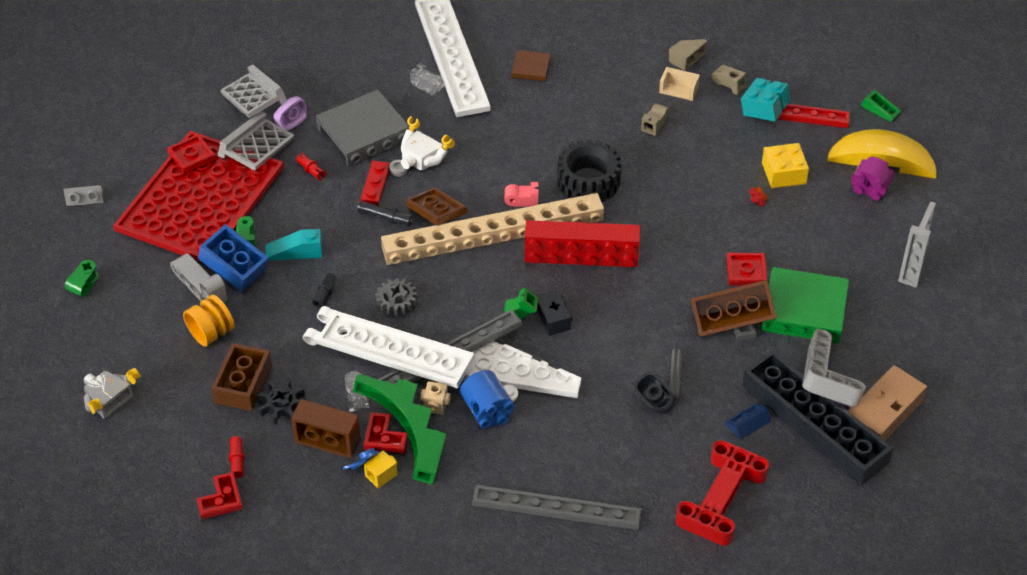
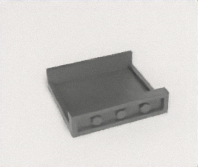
[316,89,409,166]

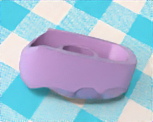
[273,96,307,131]

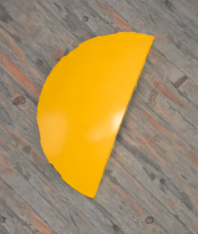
[827,129,936,179]

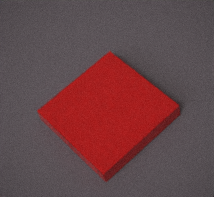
[167,134,216,174]
[726,253,767,286]

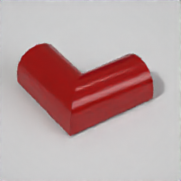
[363,412,408,454]
[196,472,243,520]

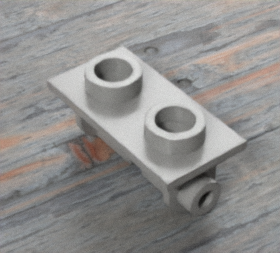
[64,185,104,206]

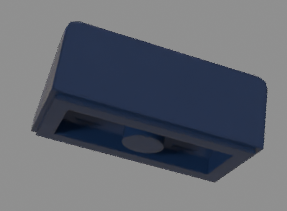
[725,403,771,439]

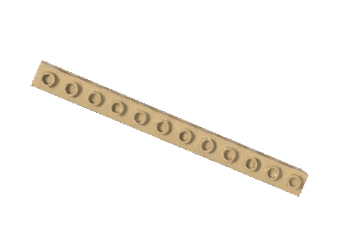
[381,193,604,265]

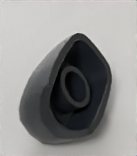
[634,372,675,414]

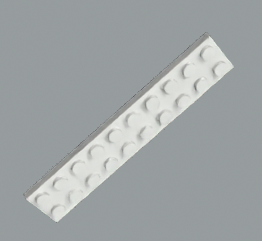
[415,0,490,117]

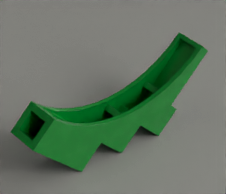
[352,374,446,484]

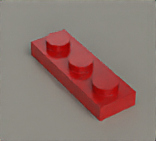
[360,161,390,206]

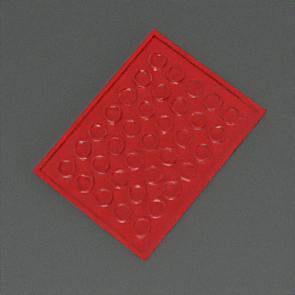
[113,131,284,263]

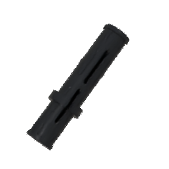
[358,201,413,227]

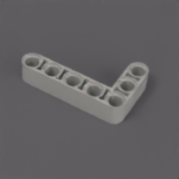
[802,329,866,406]

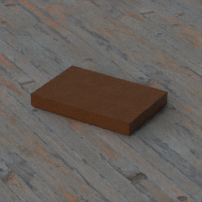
[405,187,468,226]

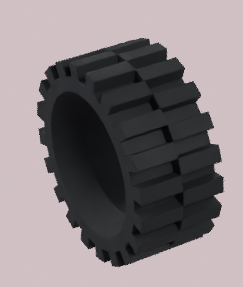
[557,139,622,202]

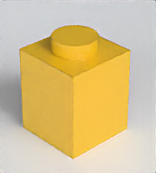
[364,451,397,488]

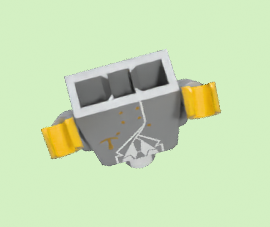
[83,368,141,419]

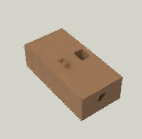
[848,365,927,441]

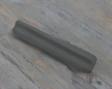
[669,349,683,400]

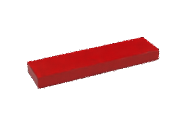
[777,104,850,128]

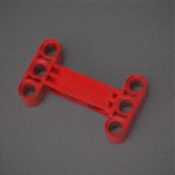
[676,440,769,546]

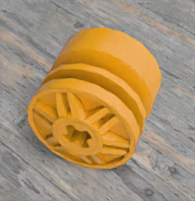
[183,294,235,346]

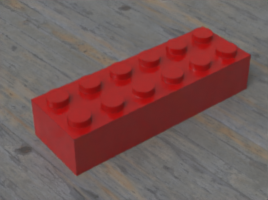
[525,220,640,267]

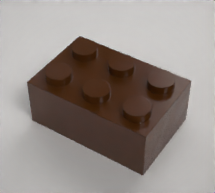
[211,343,272,411]
[291,399,361,458]

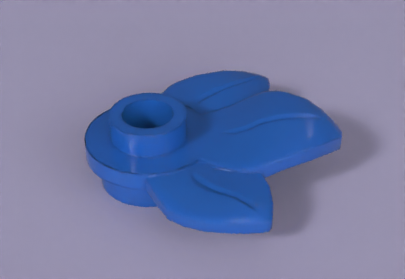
[343,448,379,470]

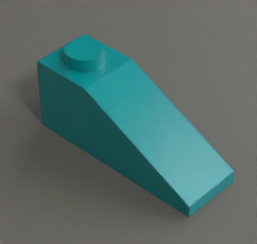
[265,229,322,261]

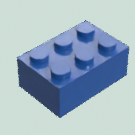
[198,224,269,292]

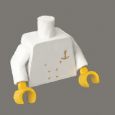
[401,116,455,170]

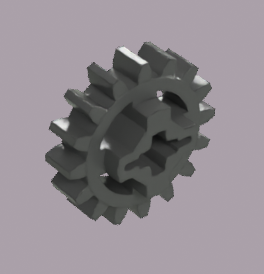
[375,278,418,316]

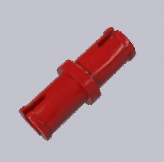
[296,153,326,181]
[229,436,245,478]

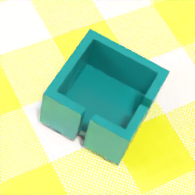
[741,78,791,121]

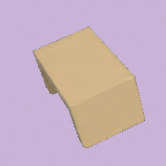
[659,67,700,101]

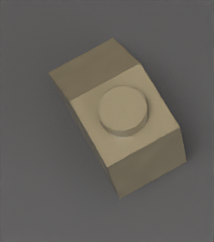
[669,39,707,71]

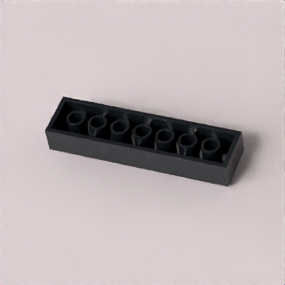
[742,350,893,485]

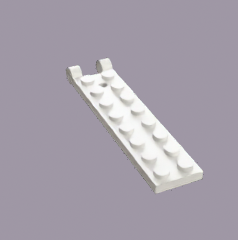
[303,306,475,388]

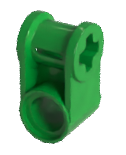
[65,260,99,297]

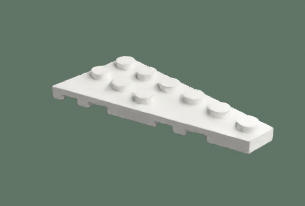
[463,341,581,398]

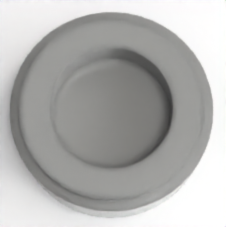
[389,160,408,177]

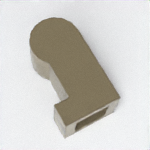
[711,65,746,95]
[641,103,669,136]

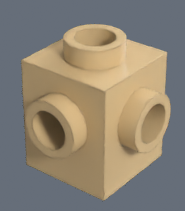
[420,382,451,415]

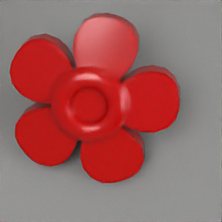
[749,186,767,207]

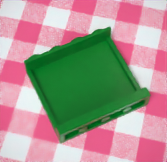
[762,267,849,343]

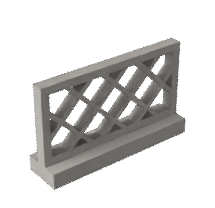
[220,65,287,118]
[218,111,295,170]
[898,201,936,288]

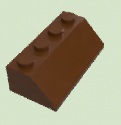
[691,280,776,336]

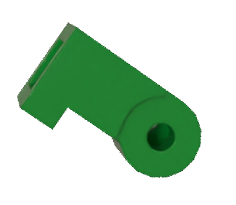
[236,216,256,247]
[504,288,538,320]

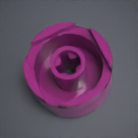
[851,157,894,200]

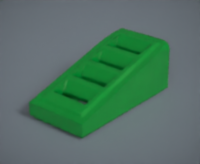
[861,89,902,122]

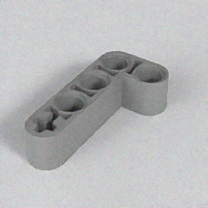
[170,253,227,303]

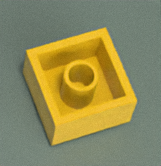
[762,143,809,188]

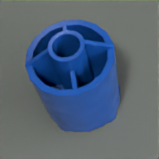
[460,370,515,429]

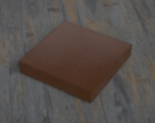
[511,50,551,81]

